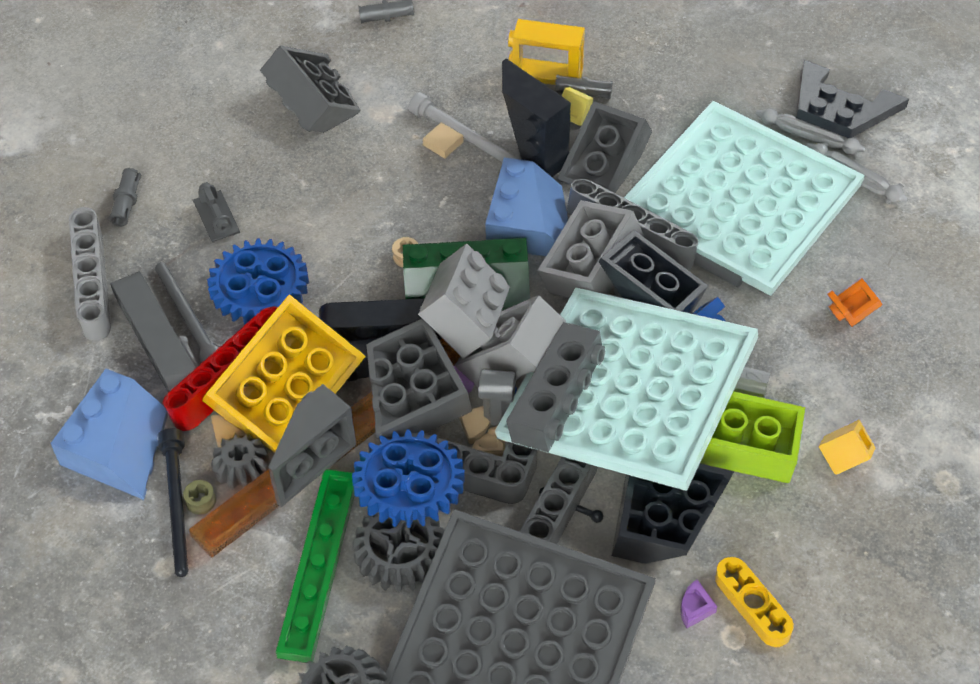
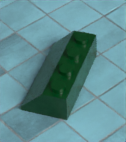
[403,238,530,311]

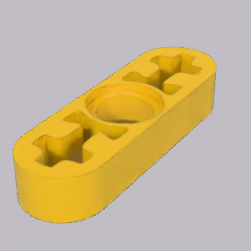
[715,557,794,647]

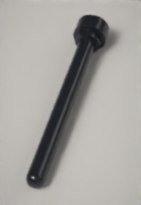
[157,428,189,578]

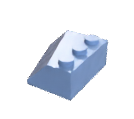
[485,157,568,256]
[50,369,168,500]

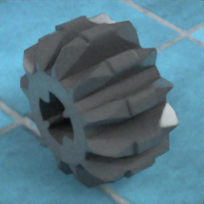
[211,433,269,490]

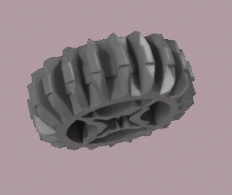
[353,512,445,593]
[298,645,387,684]

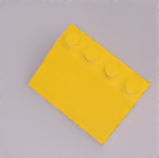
[202,294,366,452]

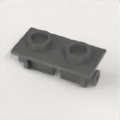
[193,182,240,242]

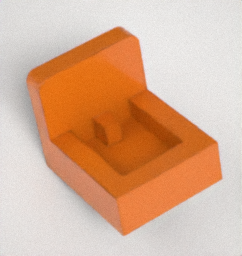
[827,278,883,327]

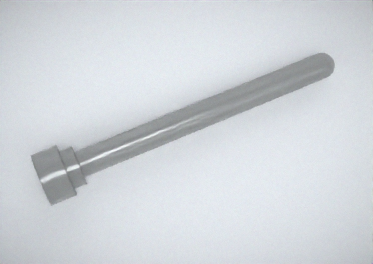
[408,92,520,162]

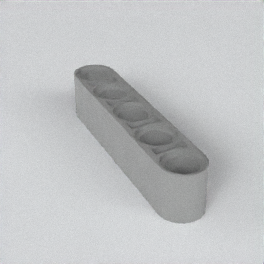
[69,207,111,341]

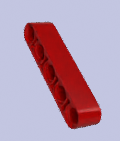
[163,307,278,431]

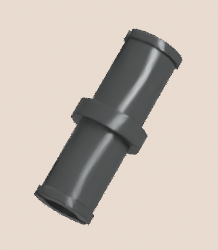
[358,0,414,24]
[555,75,613,99]
[109,168,141,226]

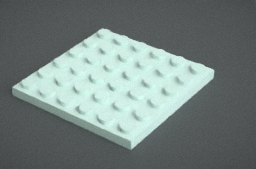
[624,101,865,296]
[495,288,758,491]

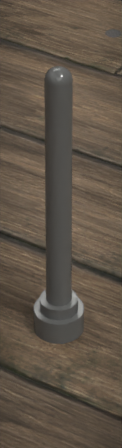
[155,262,220,363]

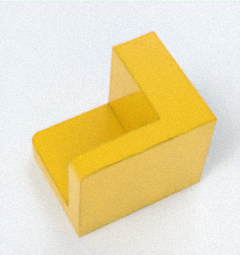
[818,420,876,474]

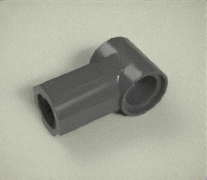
[478,369,516,426]

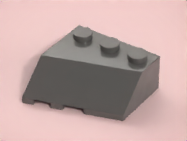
[260,45,361,133]
[366,319,472,439]

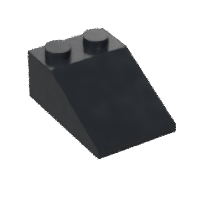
[599,230,708,314]

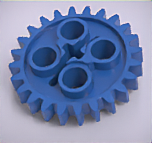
[207,238,309,325]
[352,429,465,528]

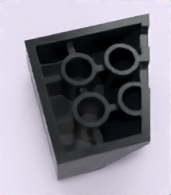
[502,59,571,177]
[611,463,734,564]

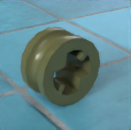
[183,480,216,515]

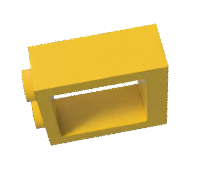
[508,19,585,85]

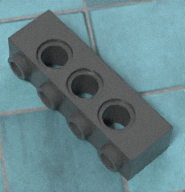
[506,322,605,453]

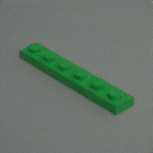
[276,469,355,663]

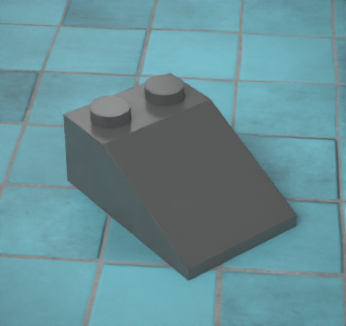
[557,101,652,193]
[268,384,356,507]

